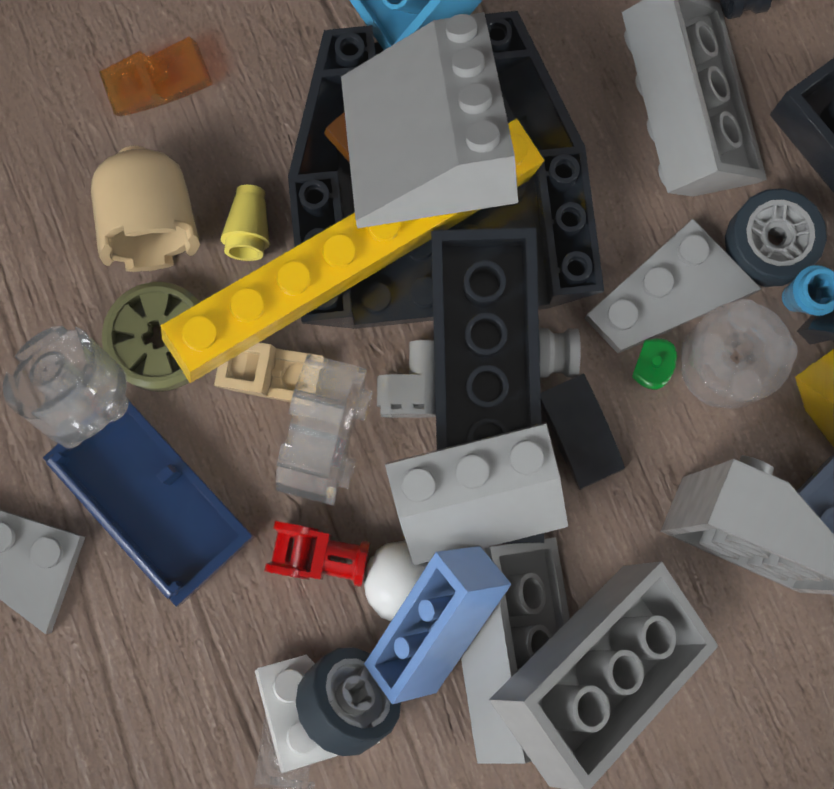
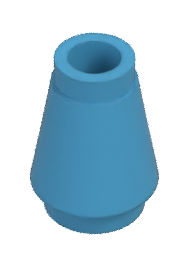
[782,265,834,316]

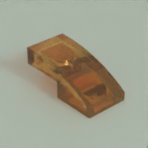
[99,36,213,117]

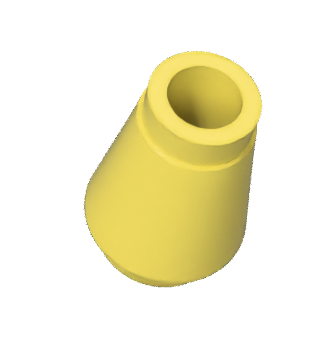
[221,184,270,261]

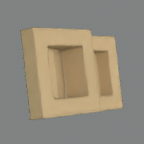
[214,343,328,407]

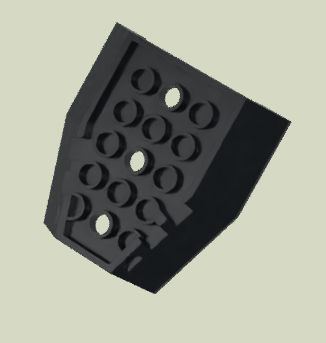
[288,11,604,329]

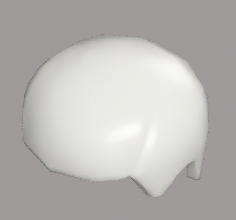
[364,541,429,621]

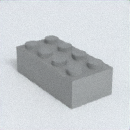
[489,561,718,789]

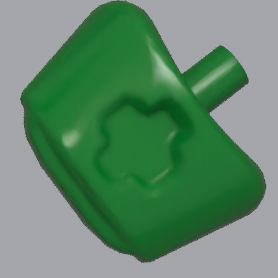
[632,338,677,390]

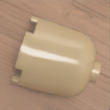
[91,146,200,272]

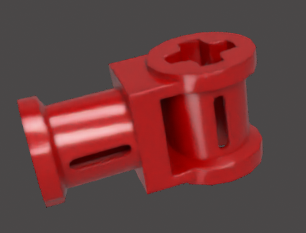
[264,521,371,587]

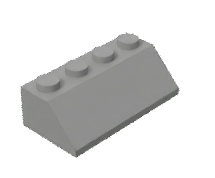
[622,0,767,197]
[461,537,570,764]

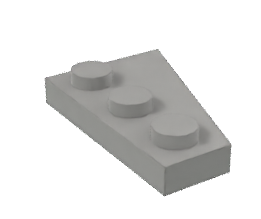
[584,219,761,354]
[0,509,85,634]

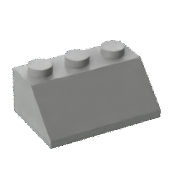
[385,423,568,565]

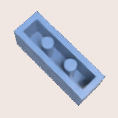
[364,546,511,704]

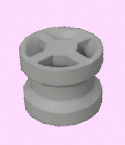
[539,328,581,378]

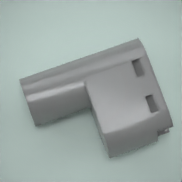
[377,340,436,418]

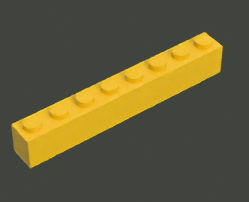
[160,118,545,383]

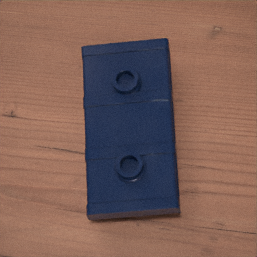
[43,389,254,607]

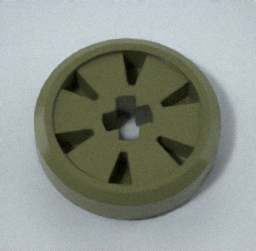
[102,282,200,392]

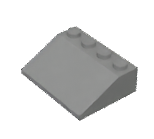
[341,12,518,228]
[660,455,834,595]

